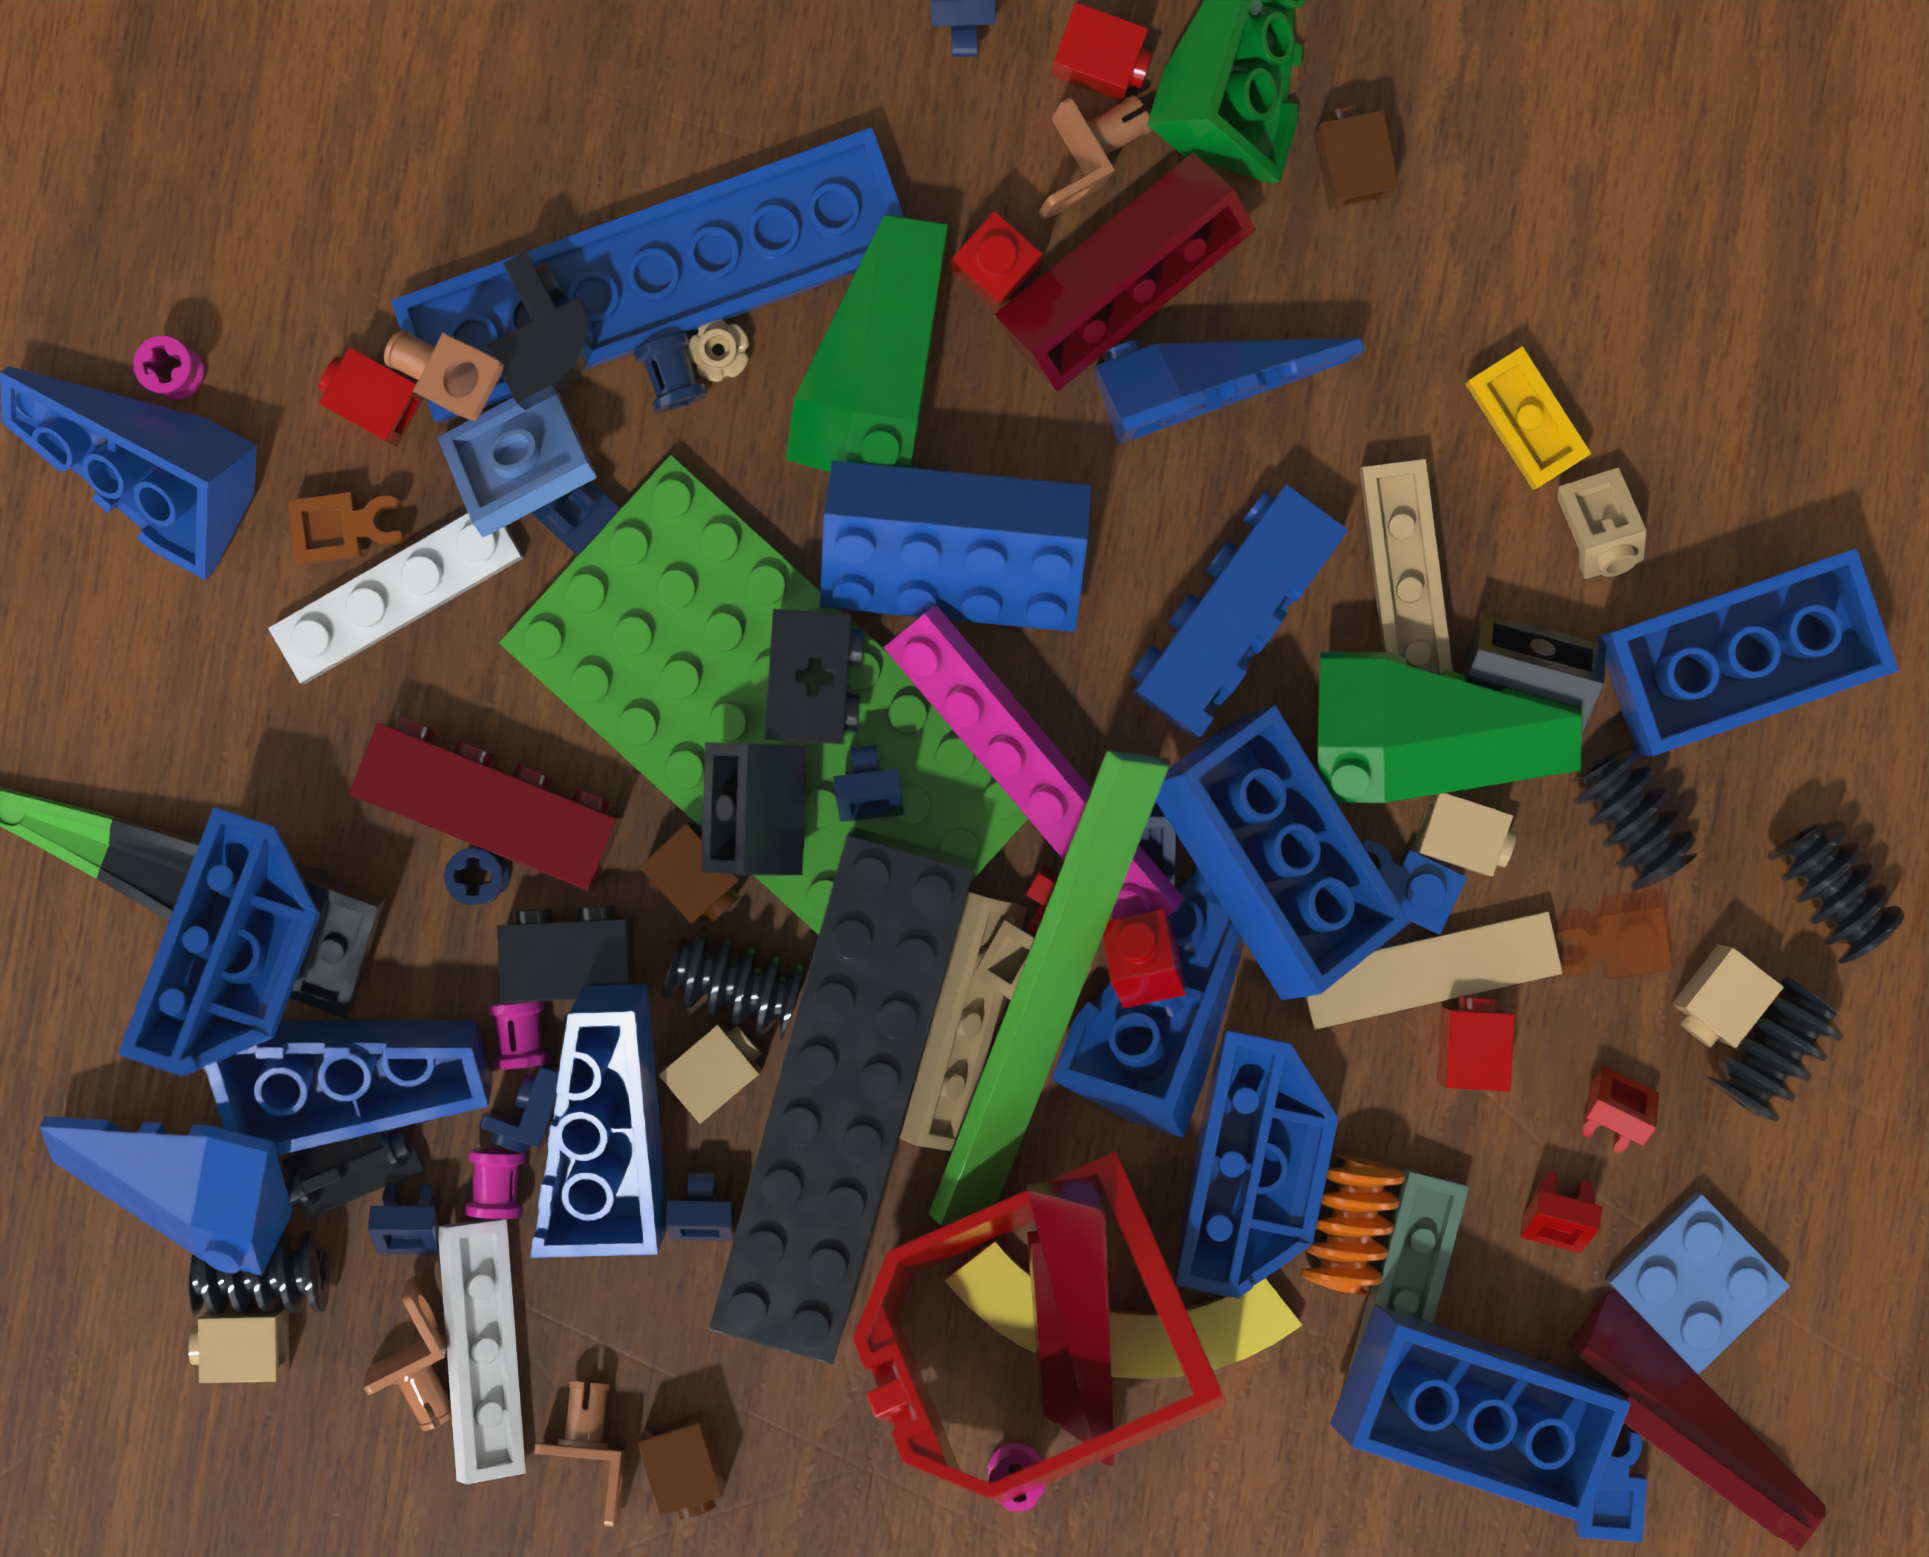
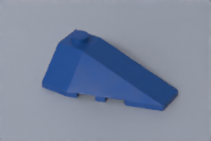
[1093,338,1365,445]
[0,366,257,580]
[1052,867,1245,1138]
[39,1116,293,1276]

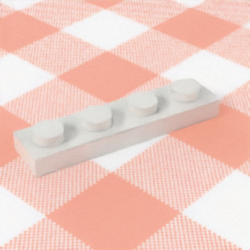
[268,513,524,684]
[438,1219,526,1485]

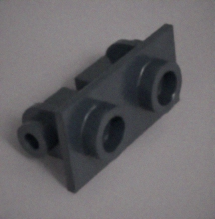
[282,1126,424,1220]

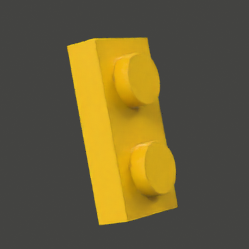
[1465,346,1591,490]

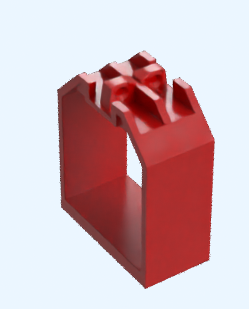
[852,1151,1228,1503]

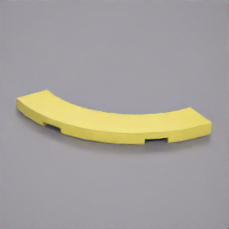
[945,1239,1302,1379]

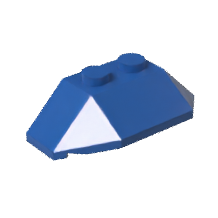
[118,807,321,1076]
[1174,1030,1338,1298]

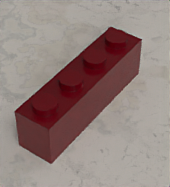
[994,153,1256,392]
[348,716,623,891]

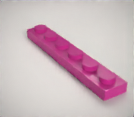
[883,604,1185,919]

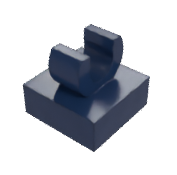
[931,0,996,57]
[531,481,621,556]
[833,745,904,822]
[666,1172,735,1241]
[368,1184,441,1255]

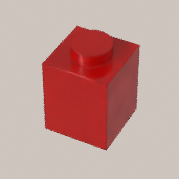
[1052,2,1154,102]
[951,211,1042,312]
[318,347,424,447]
[1103,909,1186,1008]
[1437,996,1515,1092]

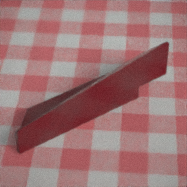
[1027,1177,1115,1466]
[1567,1291,1826,1552]

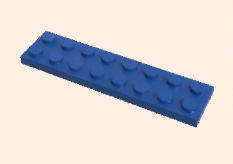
[391,127,905,423]

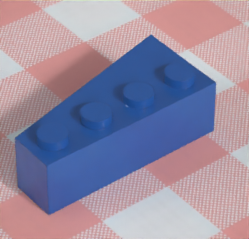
[1129,484,1348,739]
[530,984,668,1258]
[205,1020,494,1155]

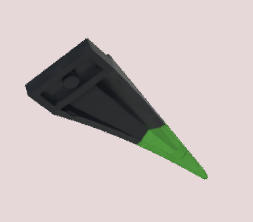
[0,787,385,1018]

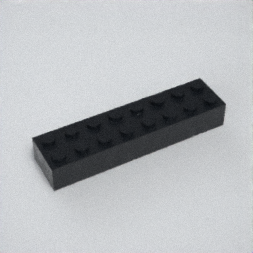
[709,826,975,1365]

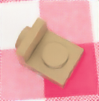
[1558,467,1646,579]

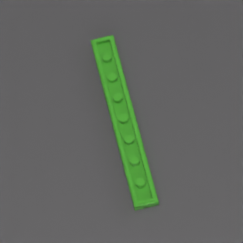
[928,751,1169,1226]

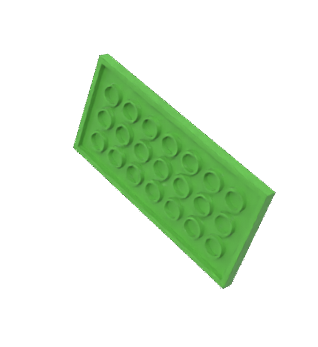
[499,455,1028,935]

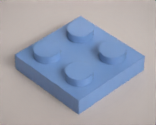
[437,393,597,538]
[1606,1191,1790,1375]

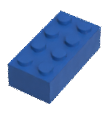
[820,461,1091,632]
[1596,548,1899,756]
[1156,706,1410,1000]
[1330,1304,1631,1523]

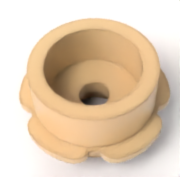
[687,320,749,382]

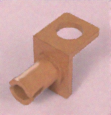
[1038,95,1152,221]
[384,329,504,421]
[363,1276,452,1431]
[534,1381,627,1527]

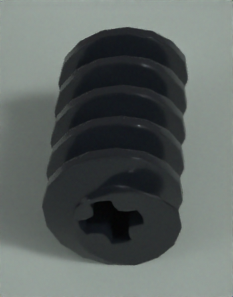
[1572,745,1698,891]
[1767,820,1904,964]
[661,926,804,1041]
[1706,977,1844,1122]
[189,1231,330,1315]

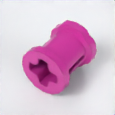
[133,336,206,400]
[487,1001,551,1070]
[465,1148,525,1219]
[988,1441,1046,1512]

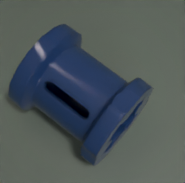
[633,333,708,413]
[444,847,511,906]

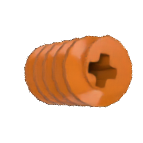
[1300,1154,1405,1296]

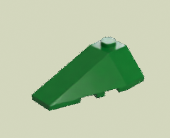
[1147,0,1306,183]
[786,215,948,472]
[1318,652,1582,803]

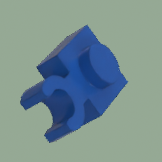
[1361,840,1467,935]
[1574,1428,1647,1543]

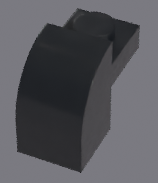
[487,251,594,410]

